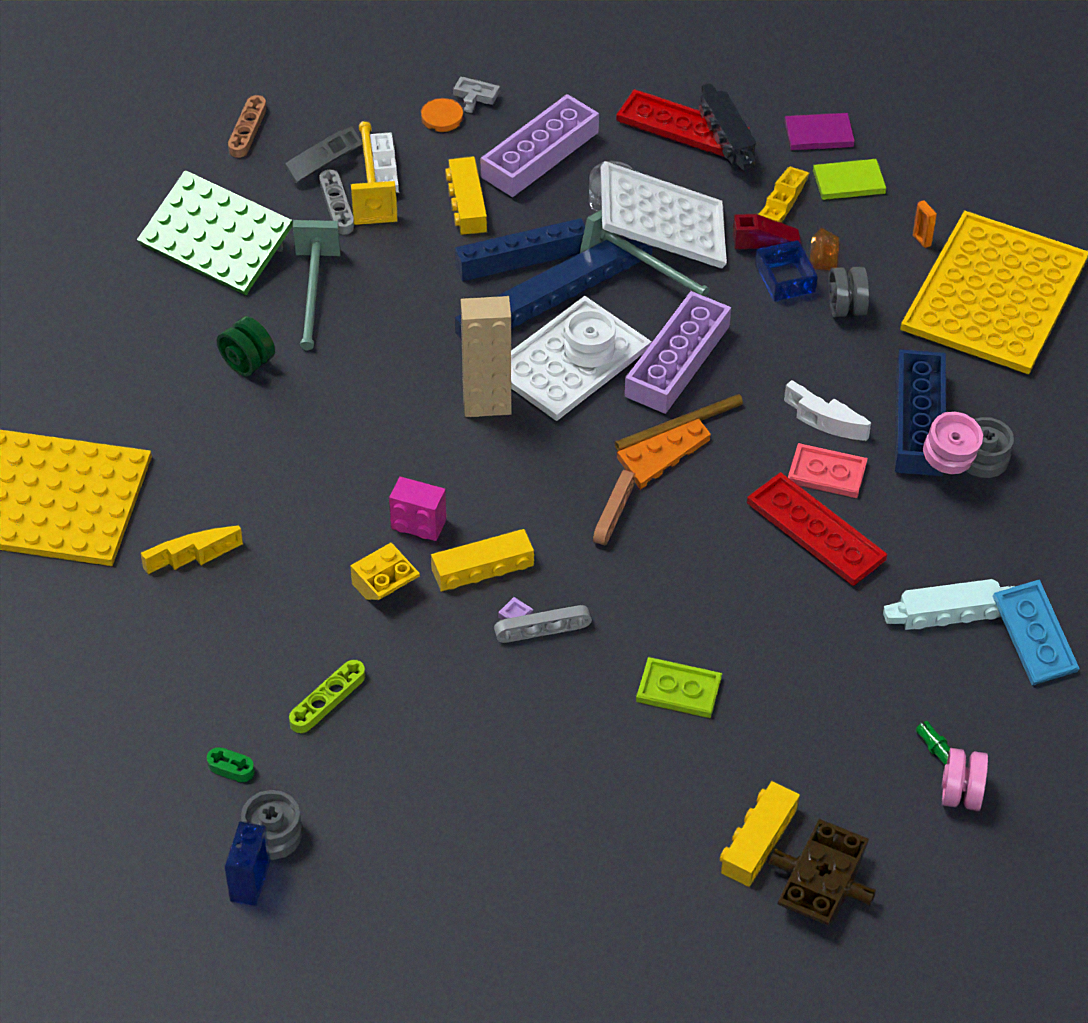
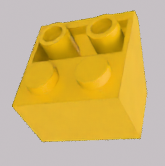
[350,543,420,600]

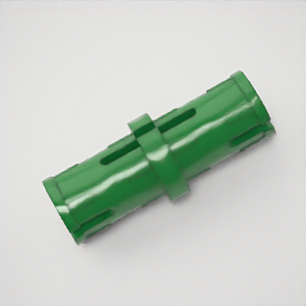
[915,721,950,765]

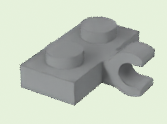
[453,77,500,113]

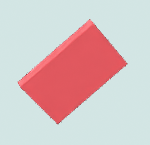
[788,443,868,498]

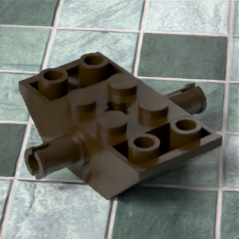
[769,819,876,925]

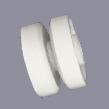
[564,308,616,368]

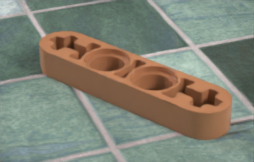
[228,95,267,158]
[593,470,636,546]

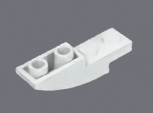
[784,380,871,441]

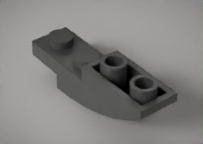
[283,126,363,183]

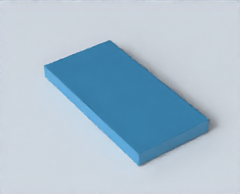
[992,579,1080,686]

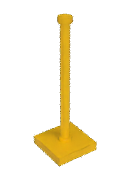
[351,122,398,225]

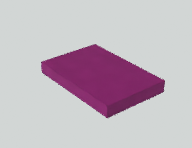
[785,113,854,150]

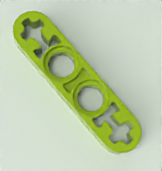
[289,660,365,733]

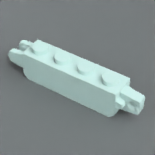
[883,579,1015,630]

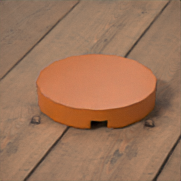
[421,98,463,132]

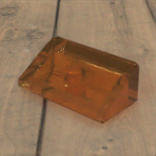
[809,228,839,270]

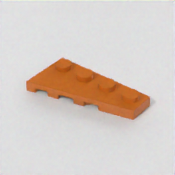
[617,419,711,490]

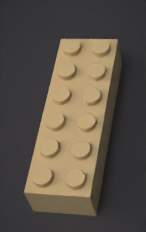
[461,296,511,417]

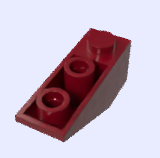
[733,214,801,249]

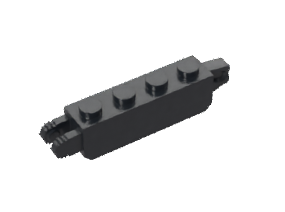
[699,83,756,171]

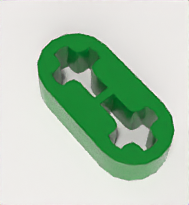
[207,747,255,782]

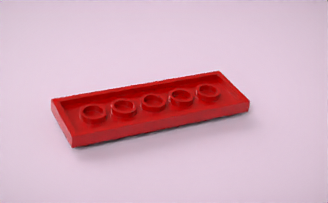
[616,89,750,157]
[747,472,887,586]

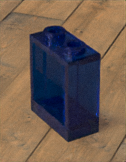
[755,240,818,301]
[225,821,270,906]

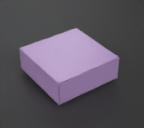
[498,597,533,620]

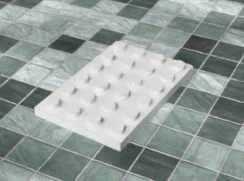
[601,161,727,269]
[511,296,651,421]

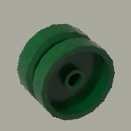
[216,316,275,376]

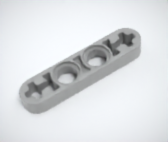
[320,170,354,235]
[494,605,592,643]

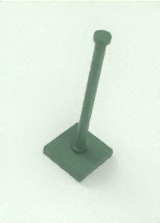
[580,210,709,297]
[293,220,341,350]

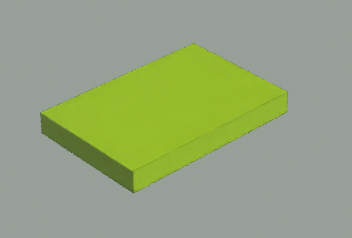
[813,159,886,200]
[636,657,722,718]

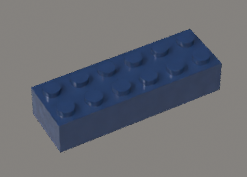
[895,349,946,476]

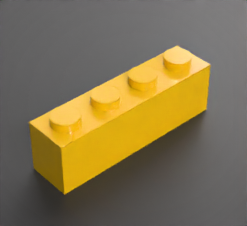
[445,157,487,235]
[431,529,534,591]
[719,781,800,887]

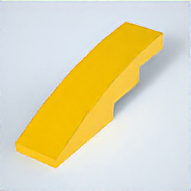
[758,166,809,223]
[141,525,243,574]

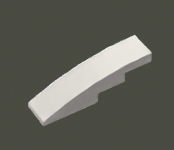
[370,133,399,193]

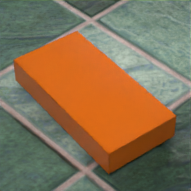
[913,200,937,248]

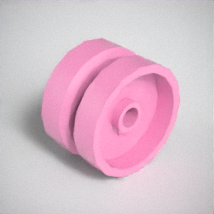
[923,412,983,474]
[942,748,988,811]

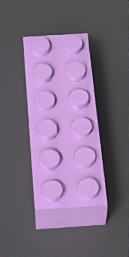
[481,94,599,197]
[625,291,731,414]

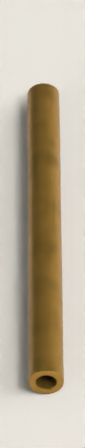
[615,394,743,451]

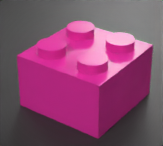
[389,477,446,541]

